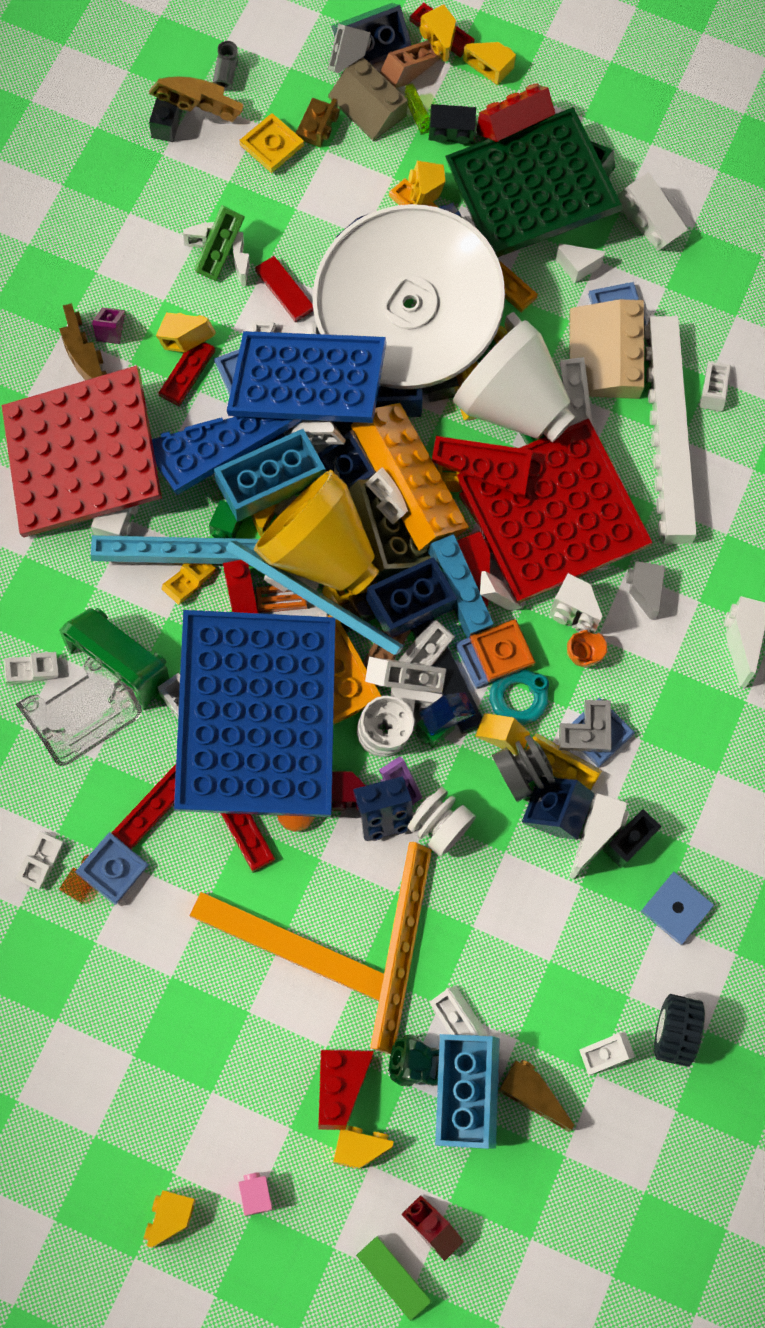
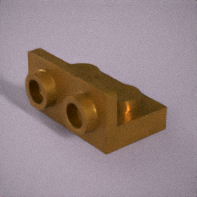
[296,98,340,148]

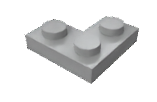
[559,700,611,752]

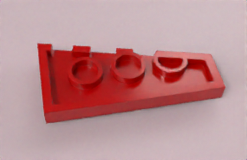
[432,436,533,499]

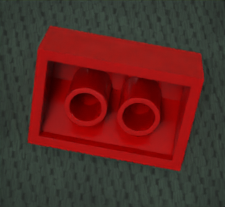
[476,83,556,142]

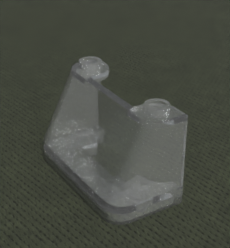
[16,657,142,766]

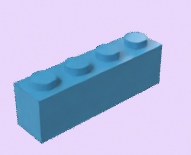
[428,534,494,638]

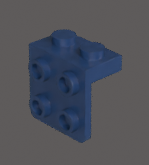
[353,776,413,841]

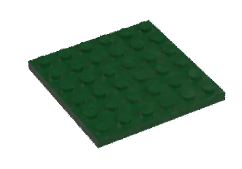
[445,107,622,258]

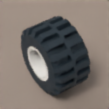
[654,994,705,1067]

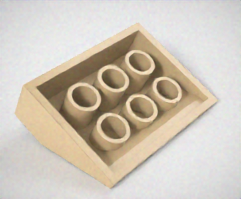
[569,299,644,399]

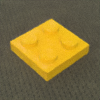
[239,113,304,173]

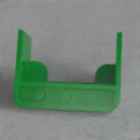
[59,608,170,710]

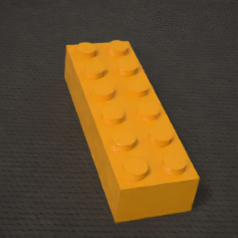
[350,403,469,551]

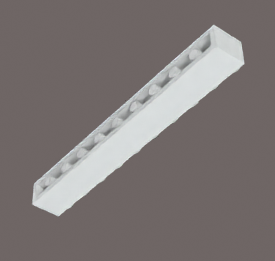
[644,316,696,544]

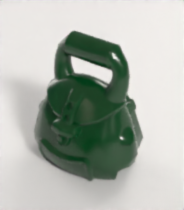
[388,1034,439,1087]

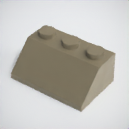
[328,57,408,141]

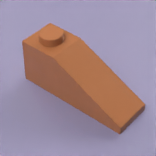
[380,40,442,88]

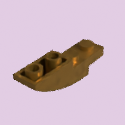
[149,77,243,122]
[59,303,107,380]

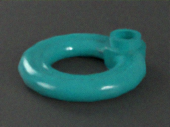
[489,669,549,725]

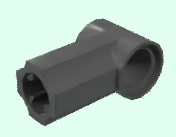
[213,41,238,91]

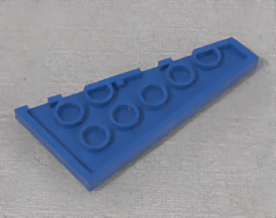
[152,416,302,495]

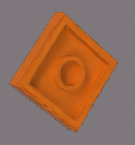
[469,619,535,682]

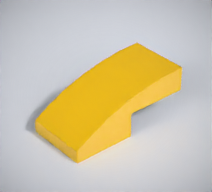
[161,563,216,605]

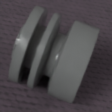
[492,735,556,802]

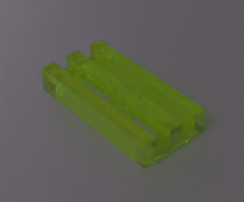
[404,83,430,135]

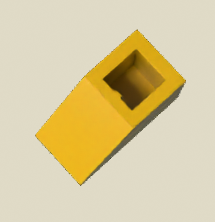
[419,4,456,62]
[409,161,446,205]
[156,313,216,352]
[333,1125,394,1169]
[144,1190,196,1248]

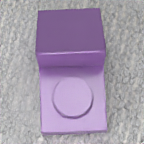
[379,756,423,805]

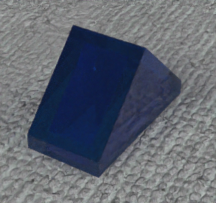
[420,692,476,736]

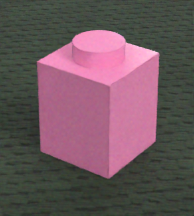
[238,1172,272,1216]

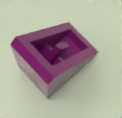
[92,307,125,344]

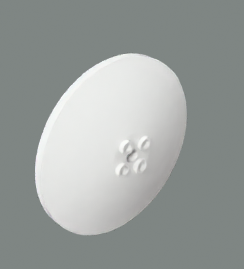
[313,204,505,389]

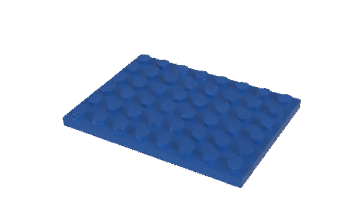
[174,610,335,817]

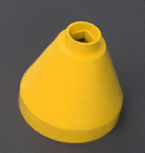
[254,470,379,595]

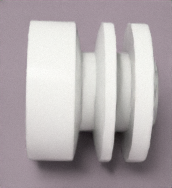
[357,696,414,757]
[408,787,476,857]

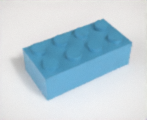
[214,429,325,522]
[435,1034,500,1149]

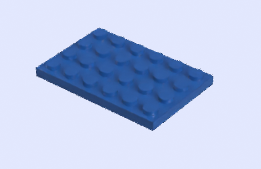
[226,331,387,423]

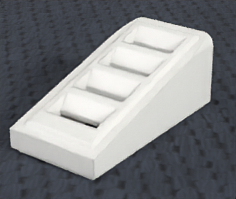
[700,361,731,411]

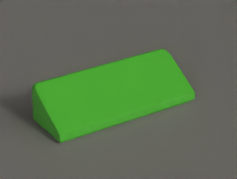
[194,205,245,282]
[356,1236,432,1321]

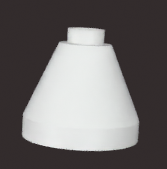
[453,320,576,442]

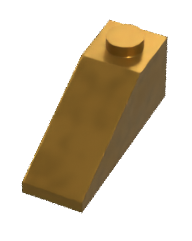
[498,1060,574,1132]

